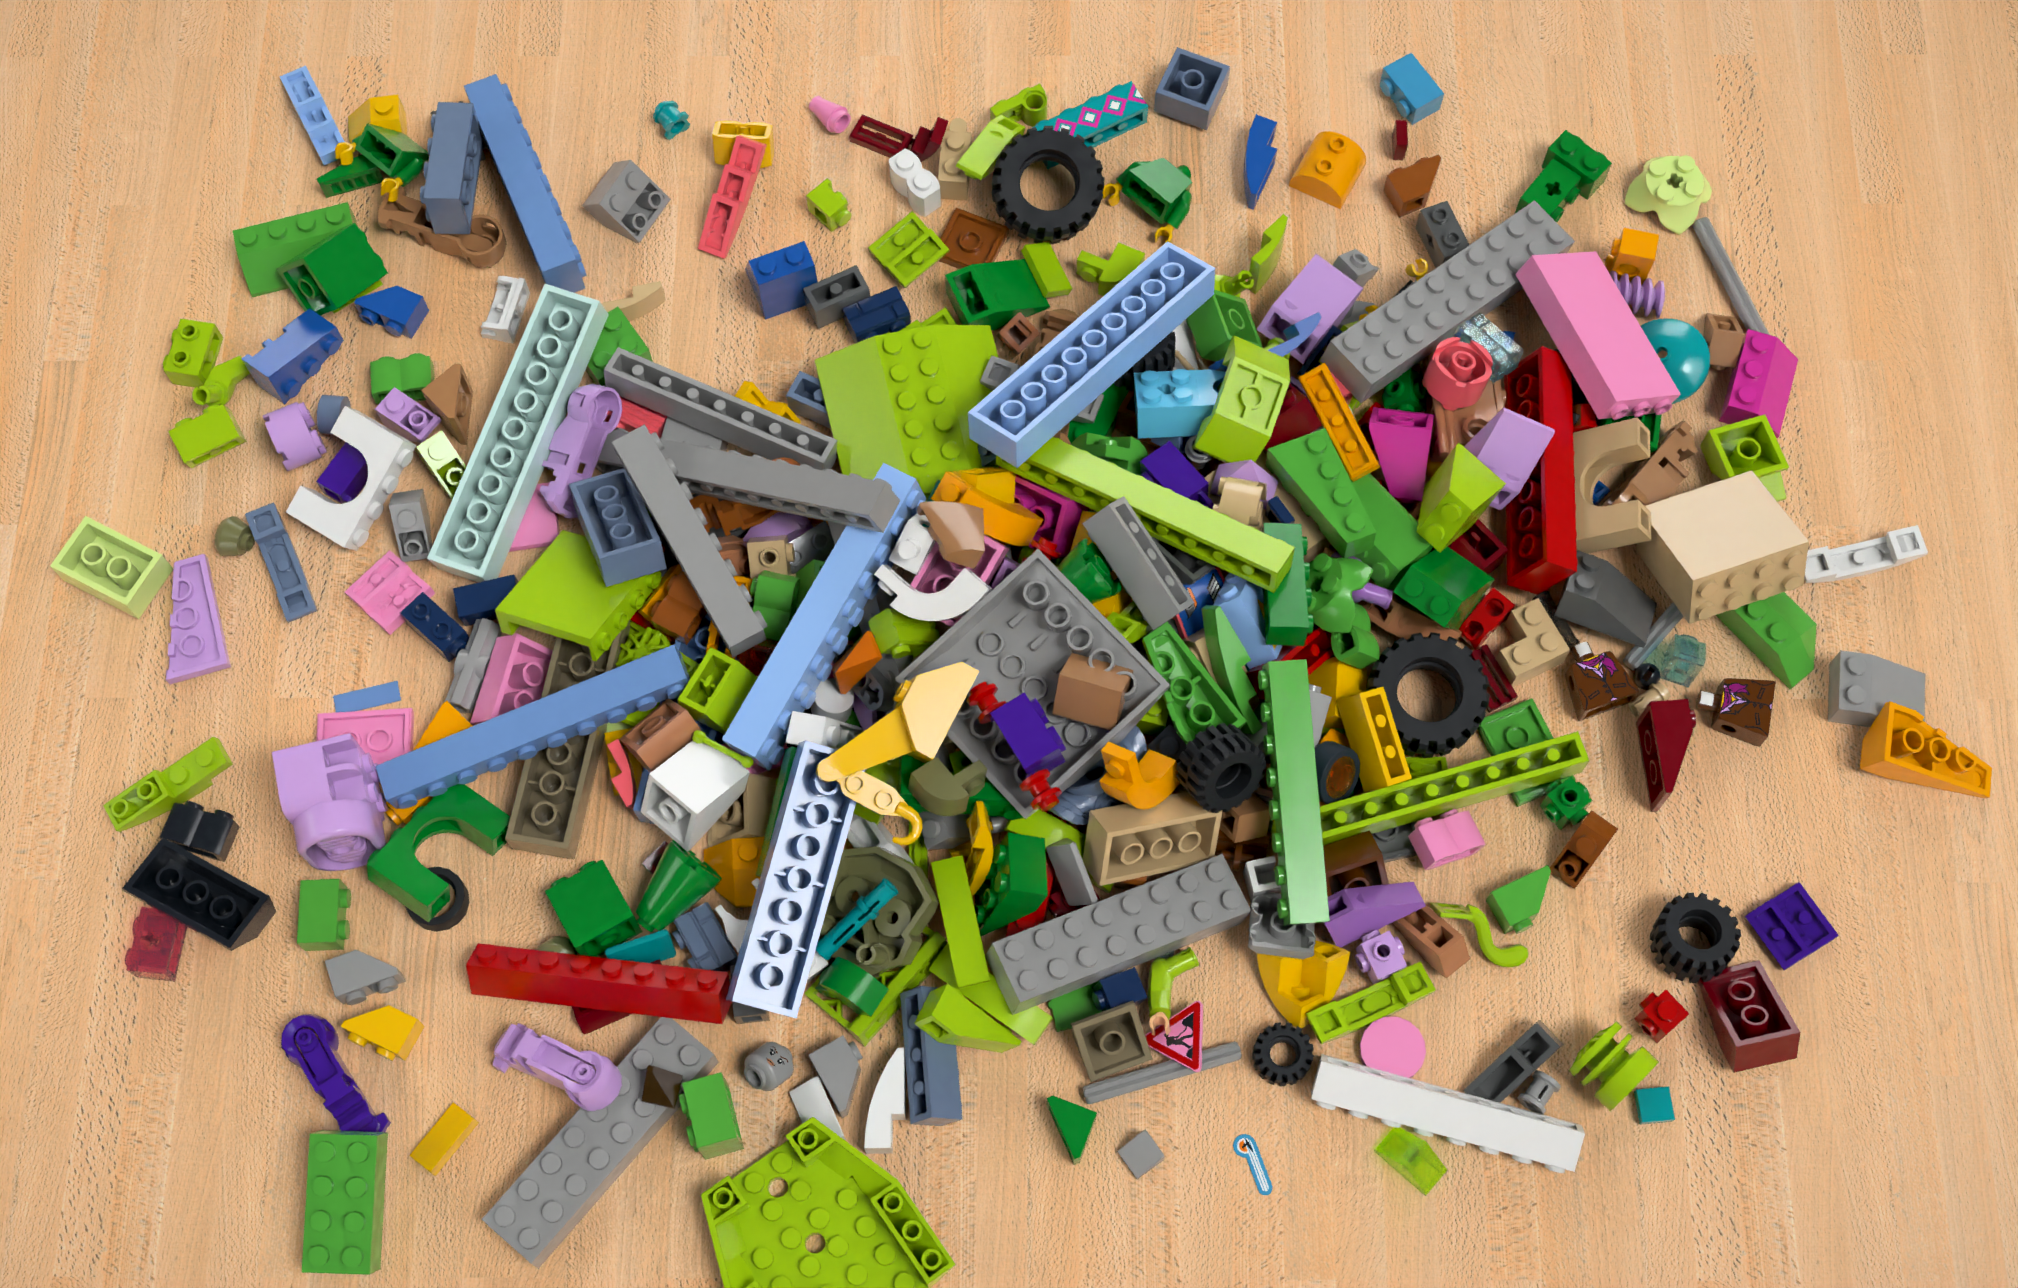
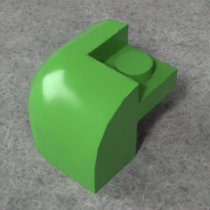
[1071,432,1148,475]

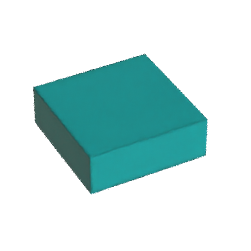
[1634,1086,1675,1125]

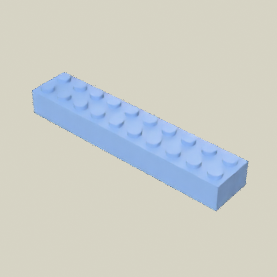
[968,241,1215,468]
[722,463,926,770]

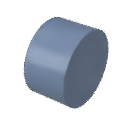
[317,395,351,434]

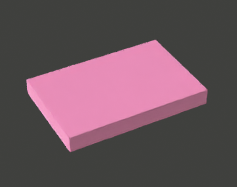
[317,708,414,765]

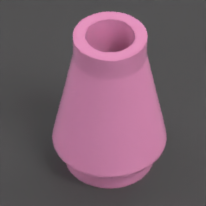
[809,96,851,133]

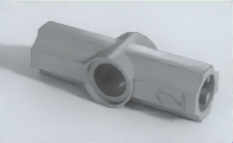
[445,618,502,714]

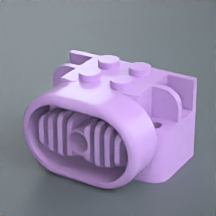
[272,733,387,871]

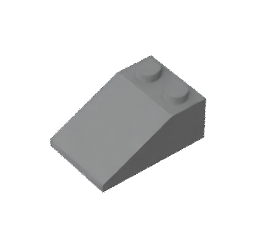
[1828,650,1925,727]

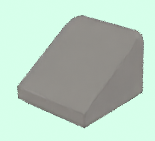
[1117,1129,1165,1179]

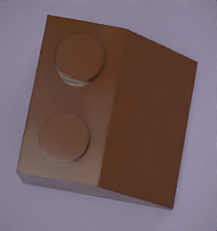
[1323,830,1389,897]

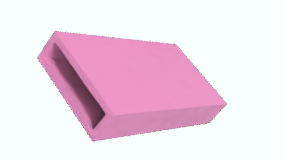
[1515,251,1681,420]

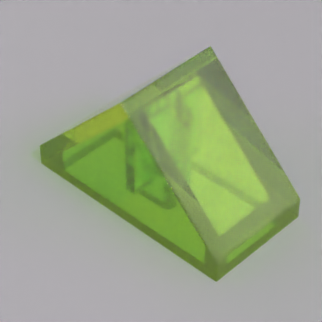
[1374,1127,1447,1196]

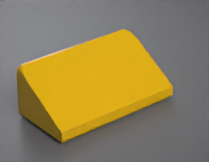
[409,1102,479,1176]

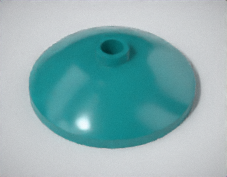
[1641,318,1710,404]

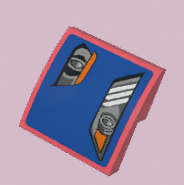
[1172,567,1225,640]

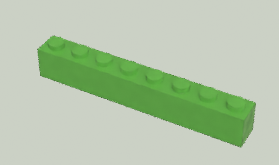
[1258,659,1330,925]

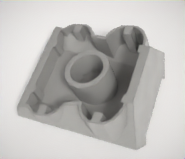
[1248,892,1316,959]

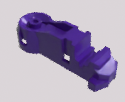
[281,1014,391,1132]

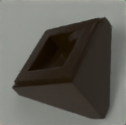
[642,1065,683,1109]

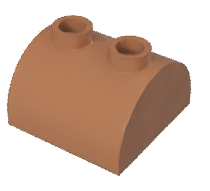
[620,698,701,773]

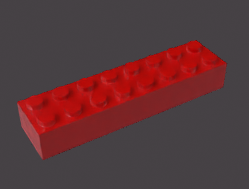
[1504,346,1578,595]

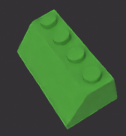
[233,202,358,297]
[1343,465,1433,590]

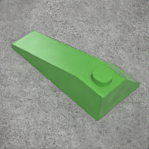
[1142,621,1247,744]

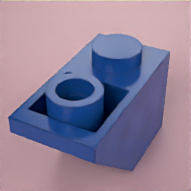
[354,286,429,339]

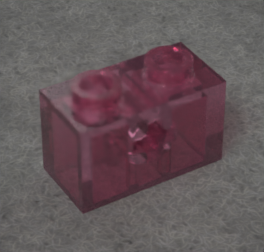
[125,907,187,982]

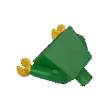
[335,123,429,202]
[1102,158,1192,243]

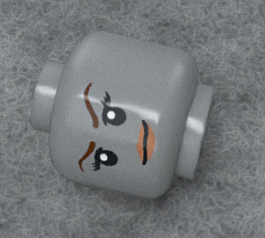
[744,1042,794,1091]

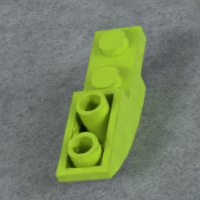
[103,737,233,832]

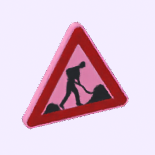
[1145,1001,1203,1072]

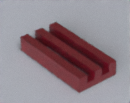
[849,114,914,158]
[1470,644,1518,713]

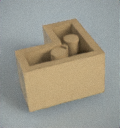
[1496,598,1570,687]

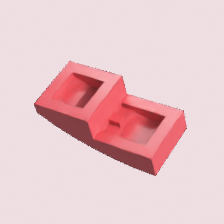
[607,739,637,809]

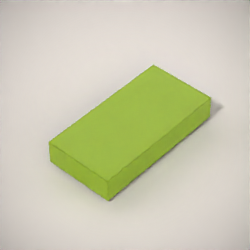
[1021,242,1073,298]

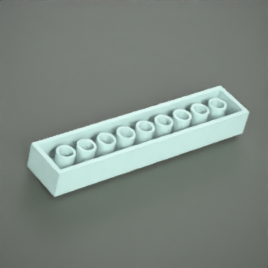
[427,284,609,583]

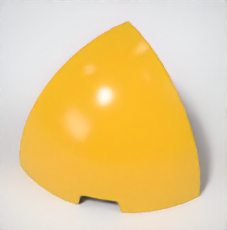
[1257,941,1350,1028]

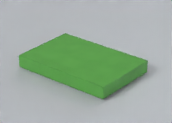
[1477,698,1576,807]

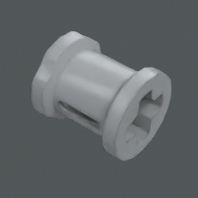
[1517,1070,1561,1114]

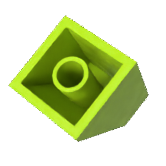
[1417,443,1506,552]

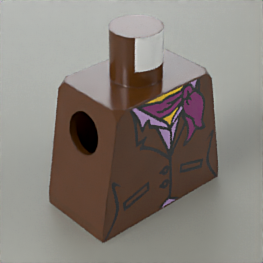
[1565,642,1639,722]
[1696,678,1776,747]

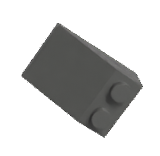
[1554,550,1657,648]

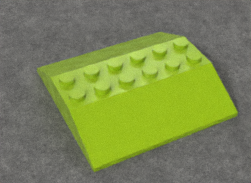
[815,324,999,502]

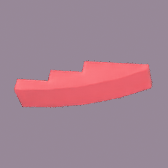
[698,135,767,258]

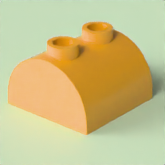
[1289,131,1366,209]

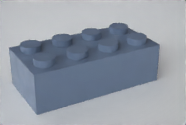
[420,102,483,234]
[569,468,667,587]

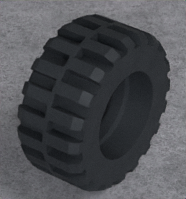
[991,126,1104,244]
[1366,632,1490,758]

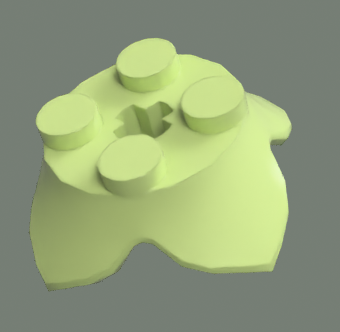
[1625,155,1712,235]

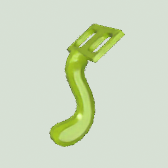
[1430,902,1528,967]

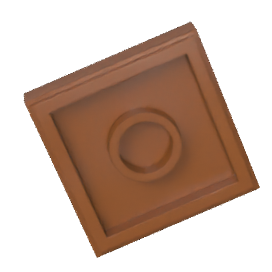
[939,207,1009,269]

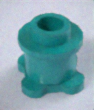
[653,101,690,140]

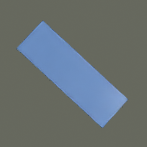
[333,681,401,712]

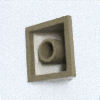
[1071,1001,1152,1082]

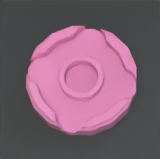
[1359,1017,1426,1078]

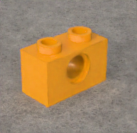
[1604,228,1659,285]

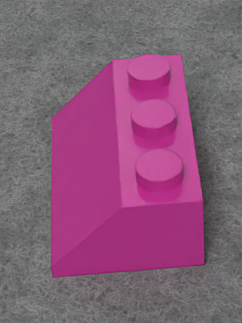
[1719,329,1798,438]

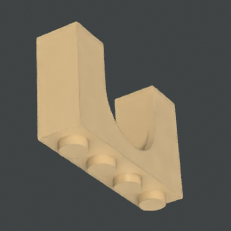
[1573,417,1651,554]

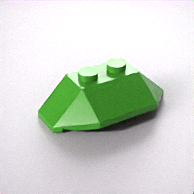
[1716,592,1817,690]

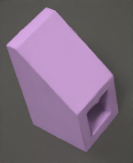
[375,387,441,443]

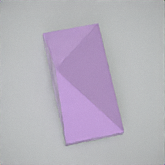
[1210,460,1278,510]

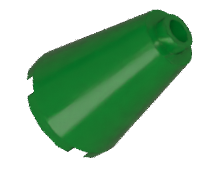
[1056,538,1122,604]
[636,840,722,932]

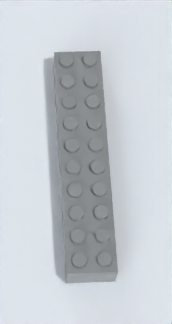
[1320,200,1575,403]

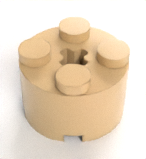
[1212,476,1267,531]

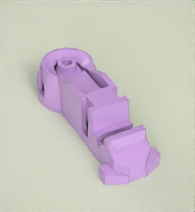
[539,384,622,518]
[492,1023,622,1111]

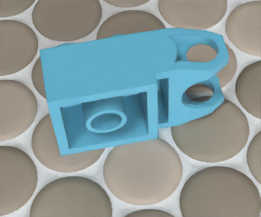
[1134,369,1226,439]

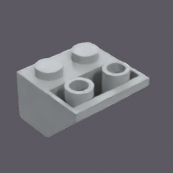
[582,160,671,243]

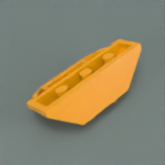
[704,837,765,908]

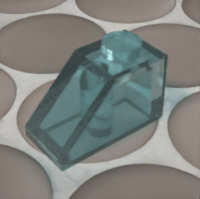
[1660,634,1706,688]

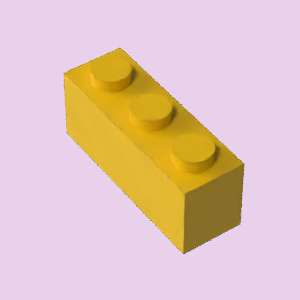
[1336,687,1412,792]

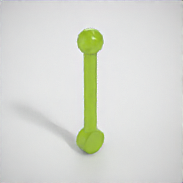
[692,730,754,768]

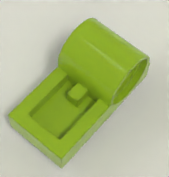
[990,83,1047,127]

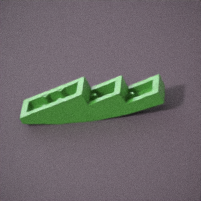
[1202,605,1263,735]

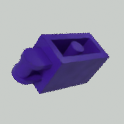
[1140,441,1214,509]

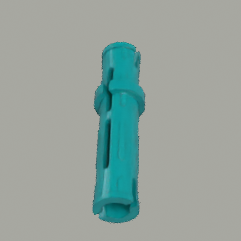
[816,878,898,960]

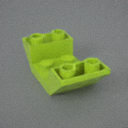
[1193,336,1290,463]

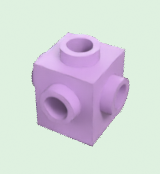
[1355,930,1407,984]

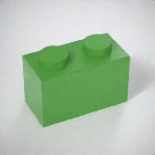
[297,879,351,951]

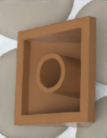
[421,364,473,445]
[1052,653,1133,731]

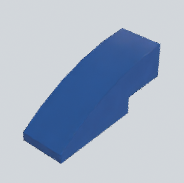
[1243,114,1277,210]

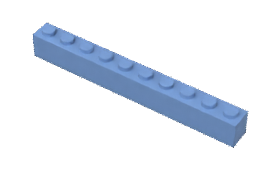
[375,645,690,809]

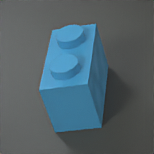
[1380,53,1444,125]

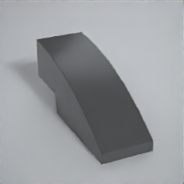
[1463,1020,1564,1103]

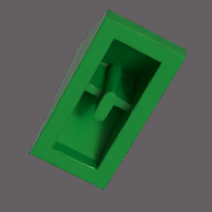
[1046,1096,1097,1165]

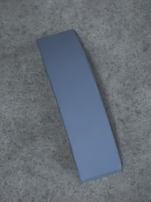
[245,502,317,623]

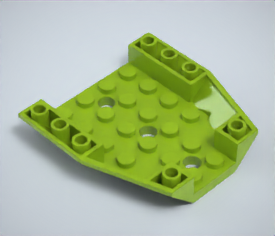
[701,1117,956,1288]

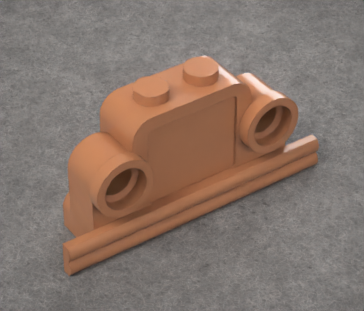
[1420,352,1506,462]

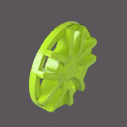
[616,627,670,667]

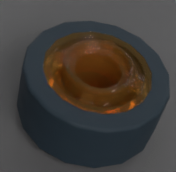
[1315,741,1360,804]

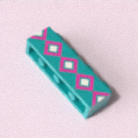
[1032,81,1148,169]

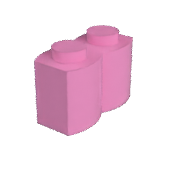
[1408,809,1486,870]

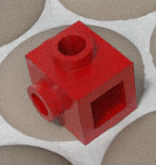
[1634,989,1689,1043]

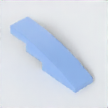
[280,65,344,165]

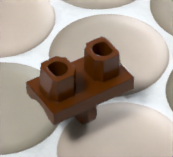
[1215,829,1270,871]

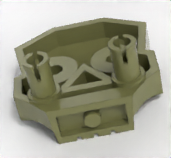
[818,846,939,977]

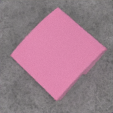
[509,482,559,552]
[345,550,435,635]

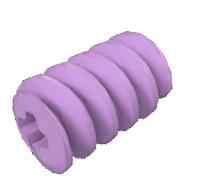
[1610,271,1665,319]

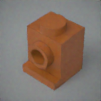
[996,312,1040,356]

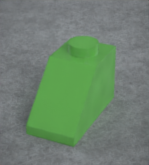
[1486,865,1551,934]

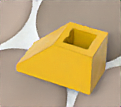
[341,1005,425,1061]

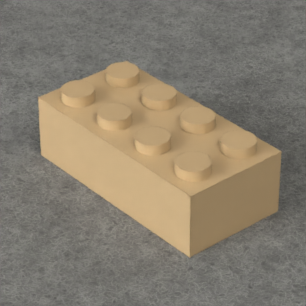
[1083,792,1223,886]

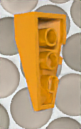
[1860,701,1992,799]

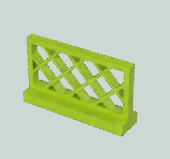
[804,926,948,1047]

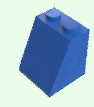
[745,241,817,320]

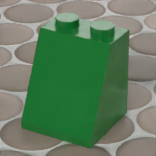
[276,223,388,315]
[1393,547,1495,630]
[545,860,643,957]

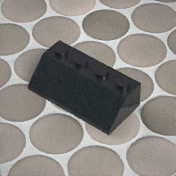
[122,837,277,951]

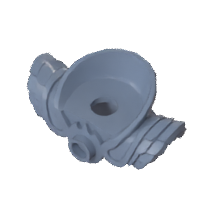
[1048,725,1147,825]

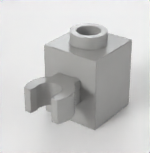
[1333,249,1379,287]

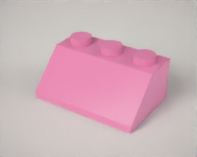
[470,633,553,726]

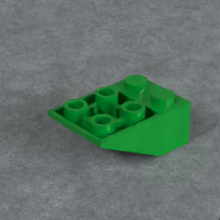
[945,259,1050,331]
[974,832,1048,937]

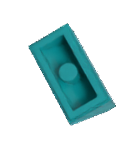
[605,929,676,963]

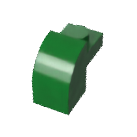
[815,957,889,1017]

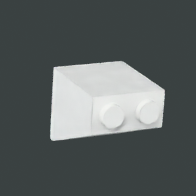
[641,736,750,852]

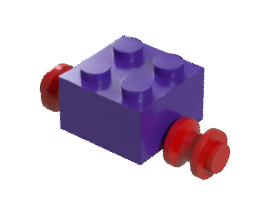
[967,682,1066,812]

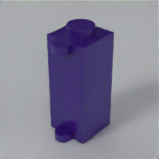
[316,442,368,504]

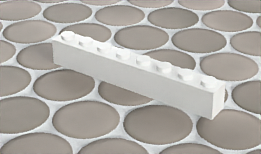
[1311,1054,1585,1173]

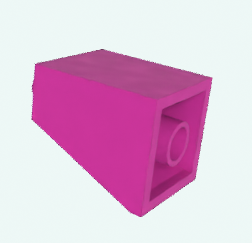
[1369,407,1434,504]

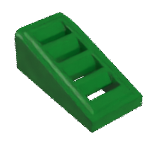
[317,154,383,198]

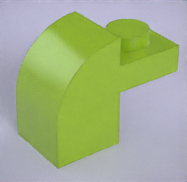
[1076,242,1145,296]

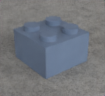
[1154,47,1230,130]

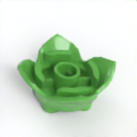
[1306,553,1374,633]

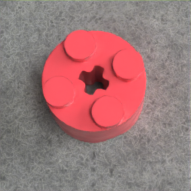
[1422,337,1493,411]

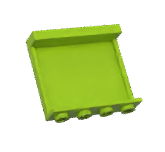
[495,530,662,662]

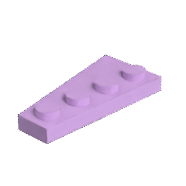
[166,554,231,684]

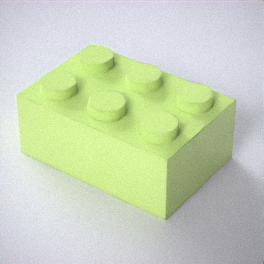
[50,516,173,619]

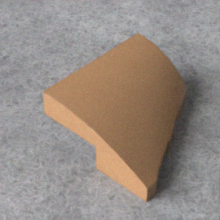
[917,501,985,569]

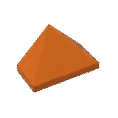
[831,631,883,694]

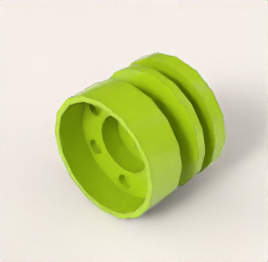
[1568,1021,1659,1111]

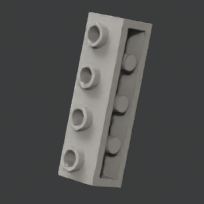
[1082,496,1195,630]

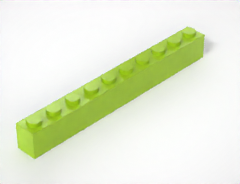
[996,437,1295,593]
[1271,731,1590,846]

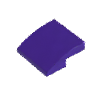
[1745,882,1839,970]

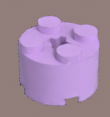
[263,402,327,471]

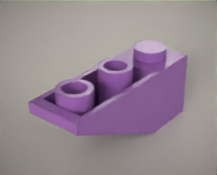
[1325,882,1426,948]

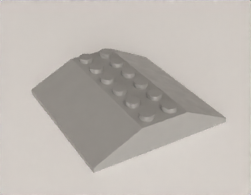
[895,549,1170,819]

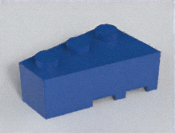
[241,308,344,405]

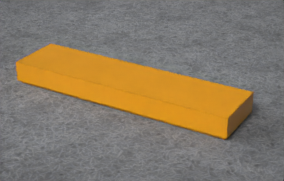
[1298,363,1380,482]

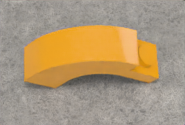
[931,471,1044,546]
[1099,741,1180,810]

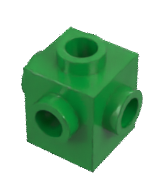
[1382,368,1428,413]
[1540,777,1592,830]

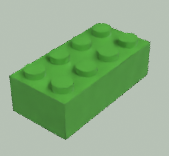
[302,1130,388,1275]

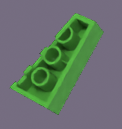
[1266,428,1376,558]

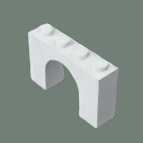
[286,406,416,551]

